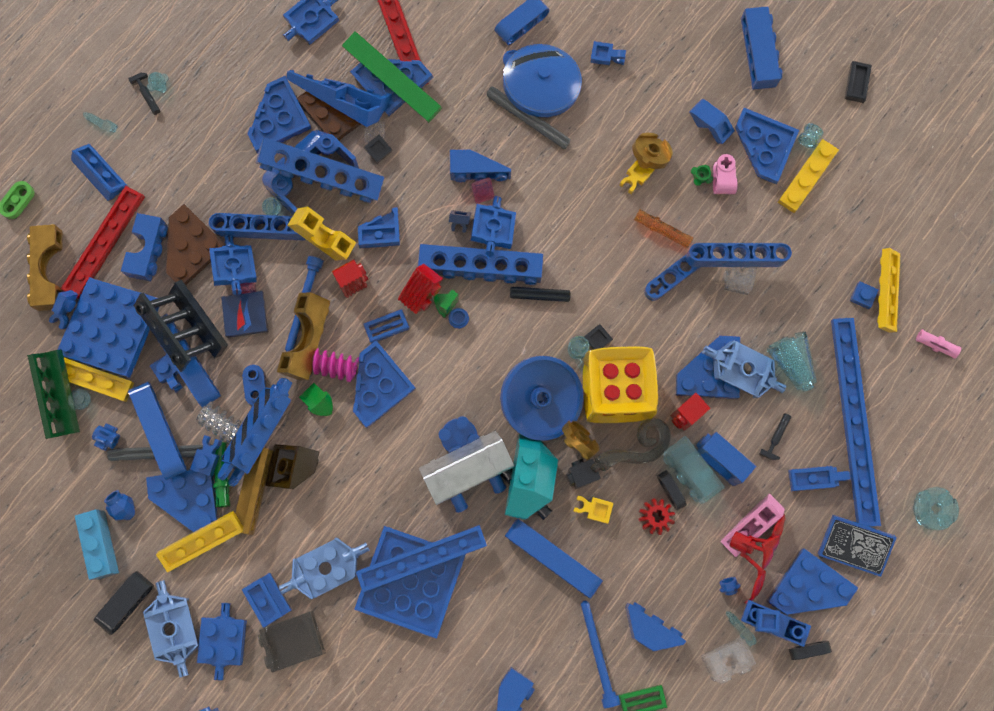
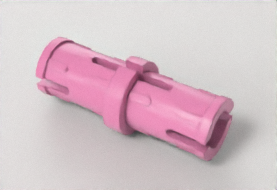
[916,329,961,359]

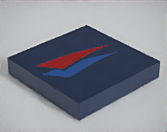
[221,291,268,338]

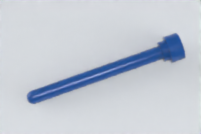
[285,256,324,352]
[581,601,621,709]

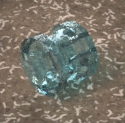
[798,123,824,149]
[568,336,589,359]

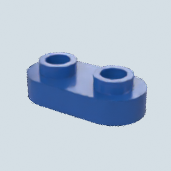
[242,365,267,406]

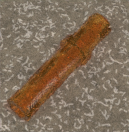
[634,209,694,248]

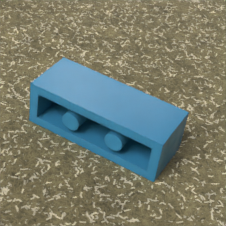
[75,509,119,580]

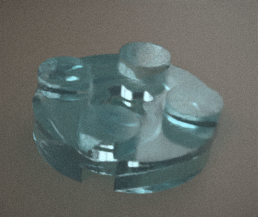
[913,487,959,530]

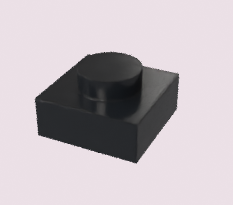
[364,135,392,164]
[583,324,613,350]

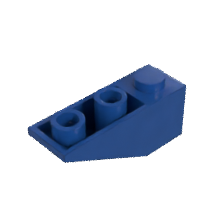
[450,149,511,182]
[496,667,535,711]

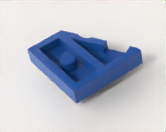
[358,207,400,249]

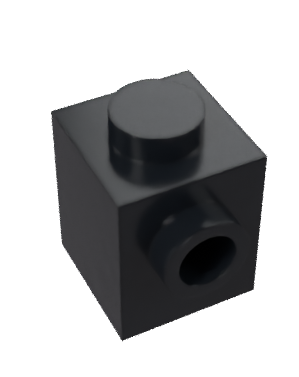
[566,459,601,489]

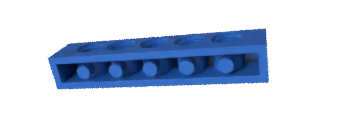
[256,137,384,203]
[418,244,543,285]

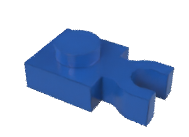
[190,435,222,476]

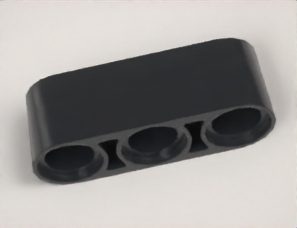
[93,571,154,635]

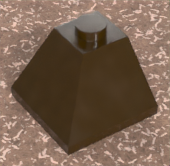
[265,444,320,490]

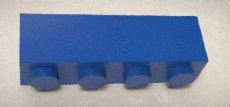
[741,6,782,90]

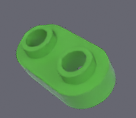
[0,181,34,219]

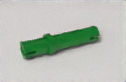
[213,442,231,508]

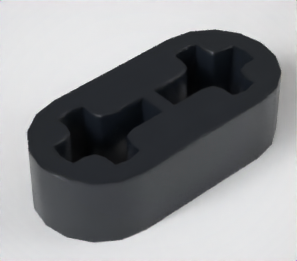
[657,470,687,511]
[789,641,832,660]

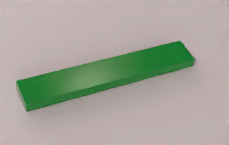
[342,31,442,123]

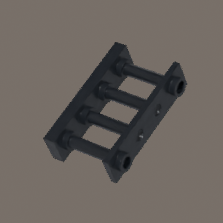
[133,280,228,372]

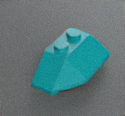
[505,435,558,520]

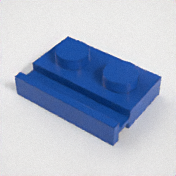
[242,573,292,628]

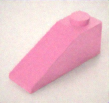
[720,493,785,557]

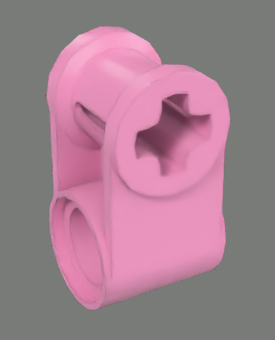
[713,154,737,194]

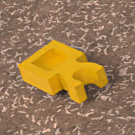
[619,160,655,194]
[573,496,613,524]

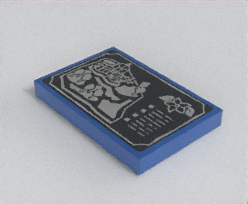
[818,515,897,577]

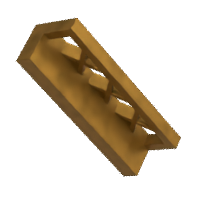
[235,448,273,535]

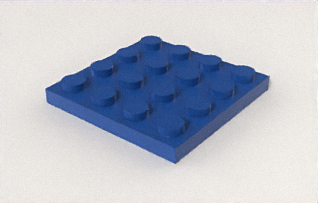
[58,277,160,378]
[354,526,466,639]

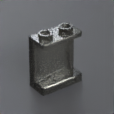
[258,611,326,673]

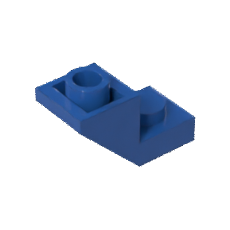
[689,99,735,144]

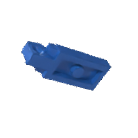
[788,466,851,491]

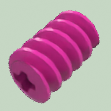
[313,348,359,382]

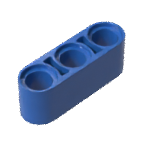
[494,0,550,45]

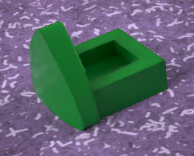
[433,290,459,318]
[299,383,333,416]

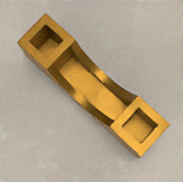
[27,224,63,311]
[277,292,330,380]

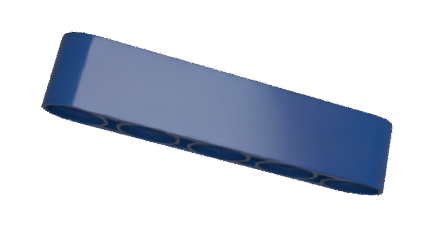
[209,213,306,241]
[686,243,792,267]
[158,313,221,408]
[128,381,187,480]
[505,518,603,599]

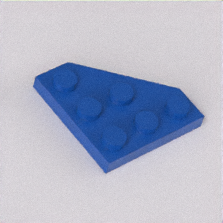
[350,59,434,116]
[247,76,312,154]
[735,108,799,184]
[676,336,740,399]
[353,341,416,428]
[146,470,218,532]
[767,549,858,615]

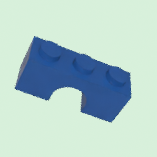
[121,213,168,282]

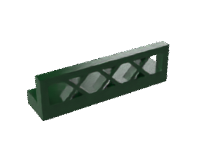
[27,349,80,439]

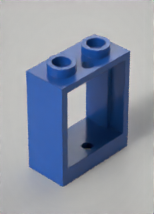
[694,432,757,486]

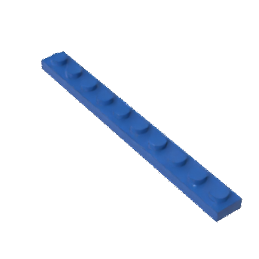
[831,318,881,527]

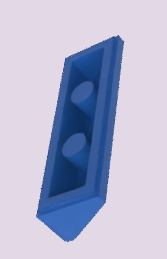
[71,144,127,201]

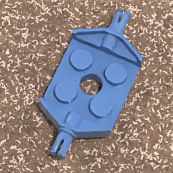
[702,340,786,398]
[279,538,370,599]
[143,580,199,678]

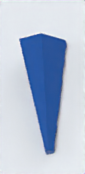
[286,70,391,127]

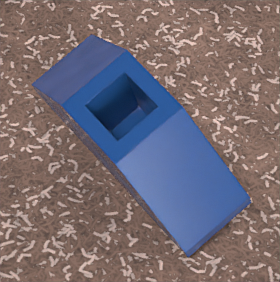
[741,600,811,647]
[625,602,686,651]

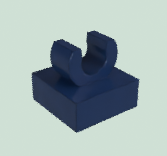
[449,210,471,233]

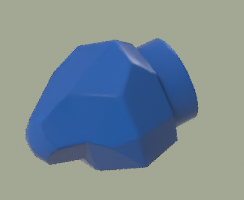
[104,490,135,520]

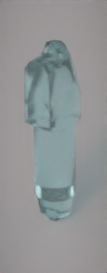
[83,112,118,133]
[726,611,757,647]

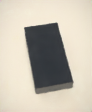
[844,61,872,103]

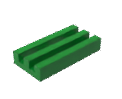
[619,685,668,711]

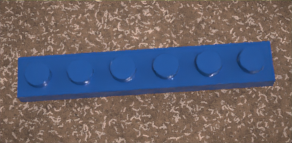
[356,525,487,593]

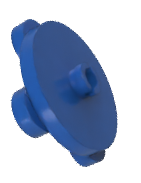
[438,416,479,453]

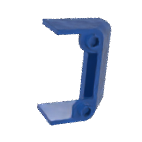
[262,130,359,215]

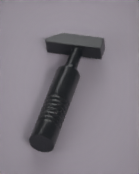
[128,72,161,115]
[759,413,791,461]

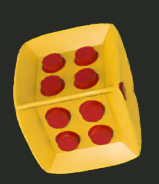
[583,346,658,423]

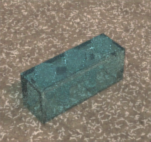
[662,436,725,504]

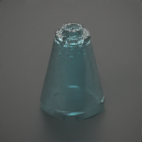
[767,331,817,392]

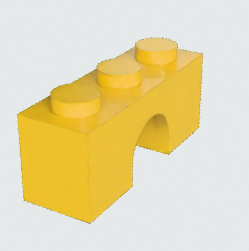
[287,207,356,261]

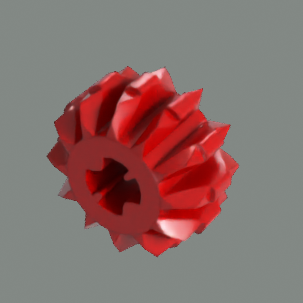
[638,498,675,535]

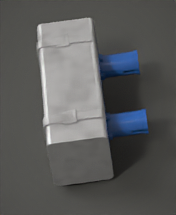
[419,431,514,513]

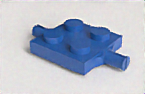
[283,0,339,45]
[470,196,516,256]
[209,235,257,295]
[197,603,247,680]

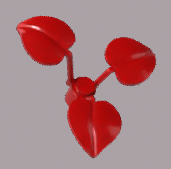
[730,514,786,604]

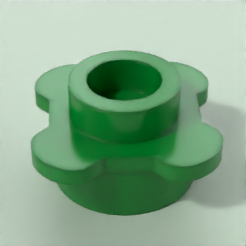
[691,165,713,186]

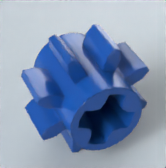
[92,423,120,451]

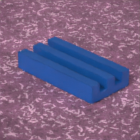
[363,309,409,344]

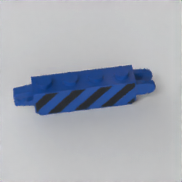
[218,378,293,487]

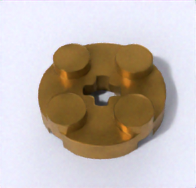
[632,132,673,169]
[562,420,600,460]

